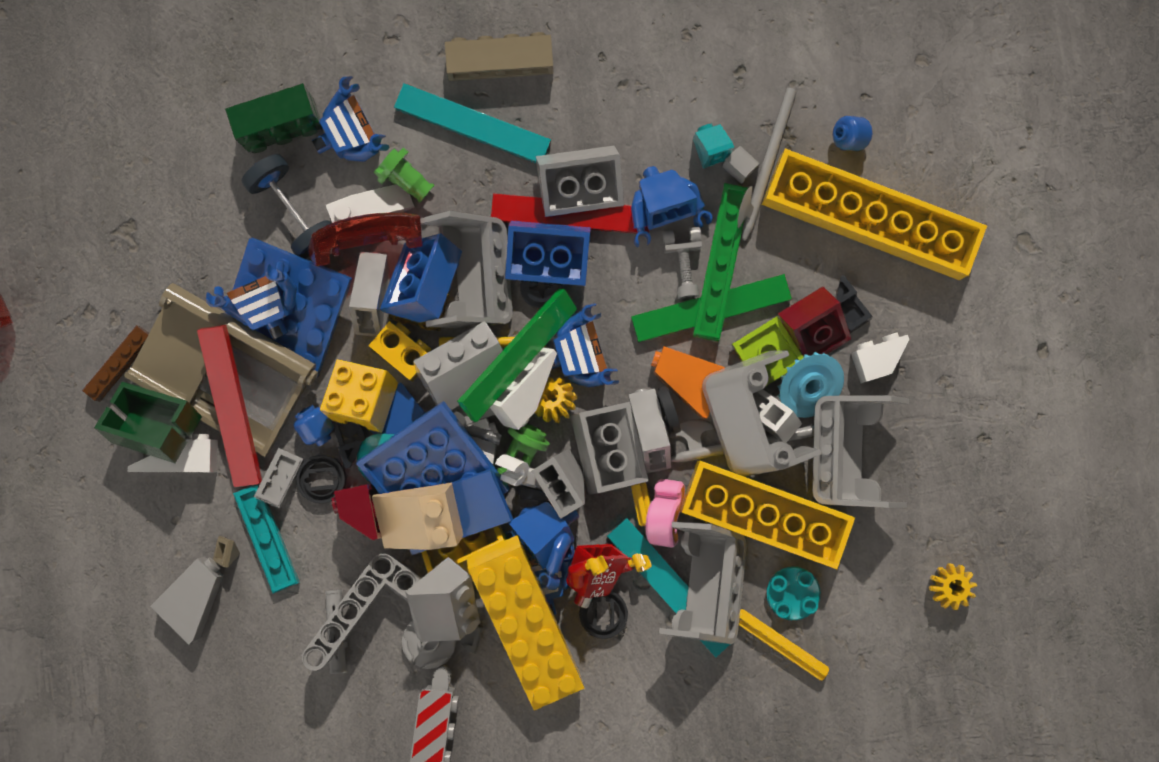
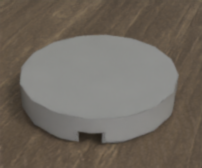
[402,620,457,669]

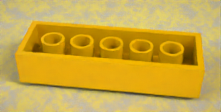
[680,461,855,569]
[466,535,585,711]

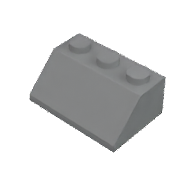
[536,146,624,217]
[413,321,503,411]
[570,402,648,495]
[406,557,480,642]

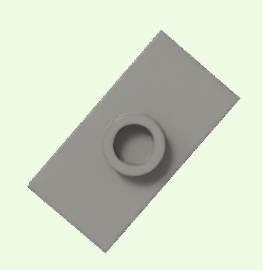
[254,448,304,509]

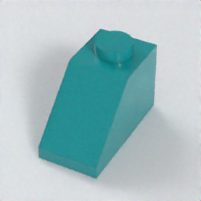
[693,124,734,169]

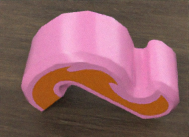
[646,479,685,548]

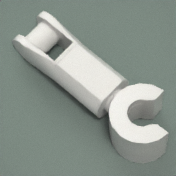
[495,455,544,492]

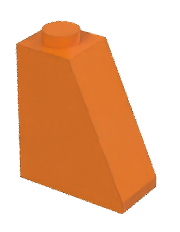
[651,346,725,419]

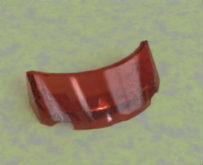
[308,213,422,266]

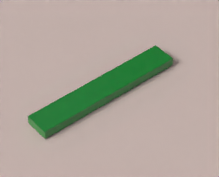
[693,183,748,342]
[631,274,792,343]
[457,289,577,422]

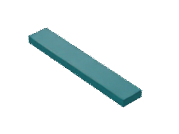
[394,83,551,163]
[607,518,731,658]

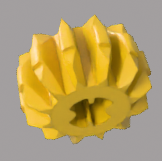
[534,377,577,423]
[928,563,978,610]

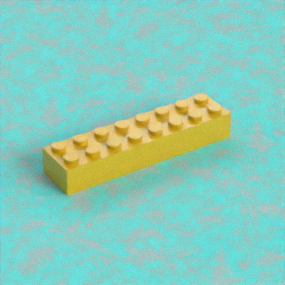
[761,148,987,280]

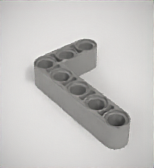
[302,554,422,672]

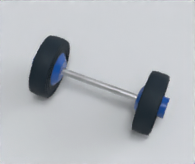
[242,154,338,259]

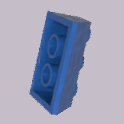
[505,221,591,286]
[380,233,462,323]

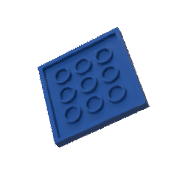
[225,238,353,378]
[356,401,510,494]

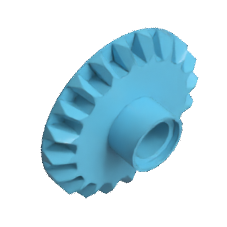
[778,352,844,418]

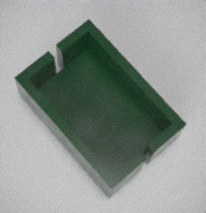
[225,83,323,153]
[94,382,202,464]

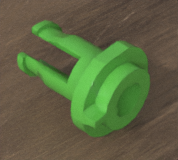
[374,147,434,203]
[497,423,550,474]

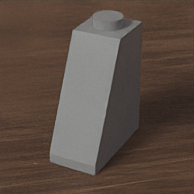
[349,252,389,336]
[629,388,671,473]
[531,449,585,519]
[150,557,224,645]

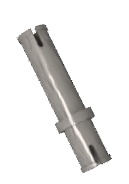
[325,590,348,674]

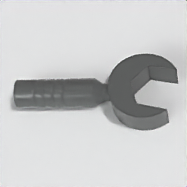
[452,411,502,445]

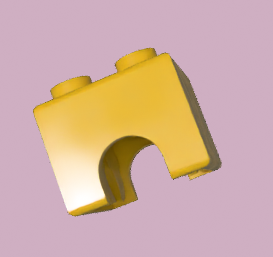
[320,359,398,433]

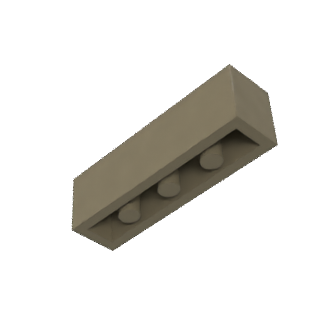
[445,32,554,81]

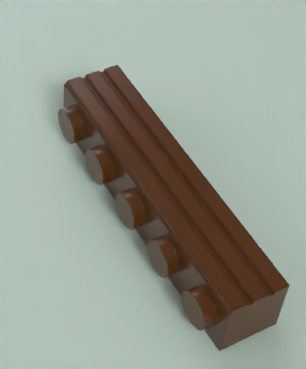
[82,325,149,402]

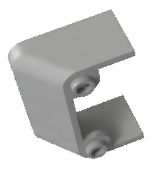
[419,211,513,328]
[702,351,822,477]
[813,396,909,508]
[659,522,747,644]

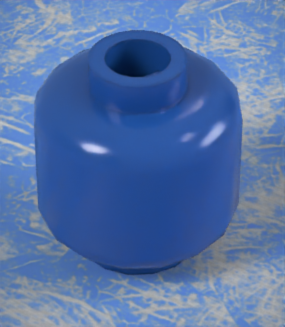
[832,116,873,151]
[293,405,334,447]

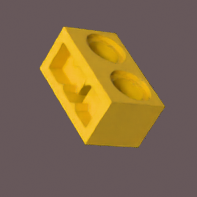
[369,321,431,382]

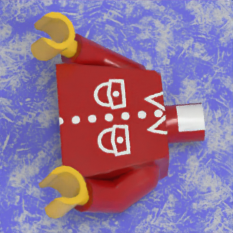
[566,544,652,608]

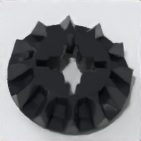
[520,280,563,308]

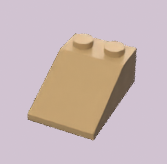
[372,483,463,550]

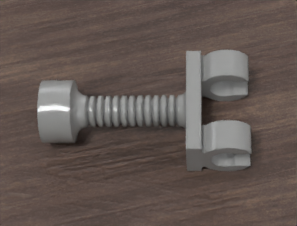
[662,227,702,299]

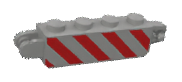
[410,665,459,762]

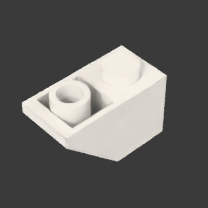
[851,332,909,383]

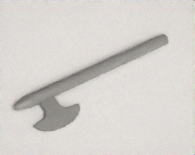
[738,88,797,240]
[670,420,814,462]

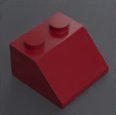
[778,286,852,357]
[332,484,382,540]

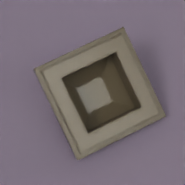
[213,536,240,568]

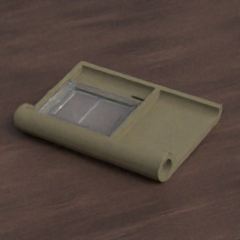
[124,283,318,457]

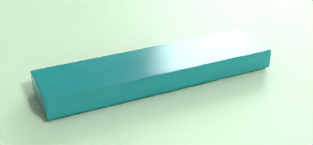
[233,483,300,594]

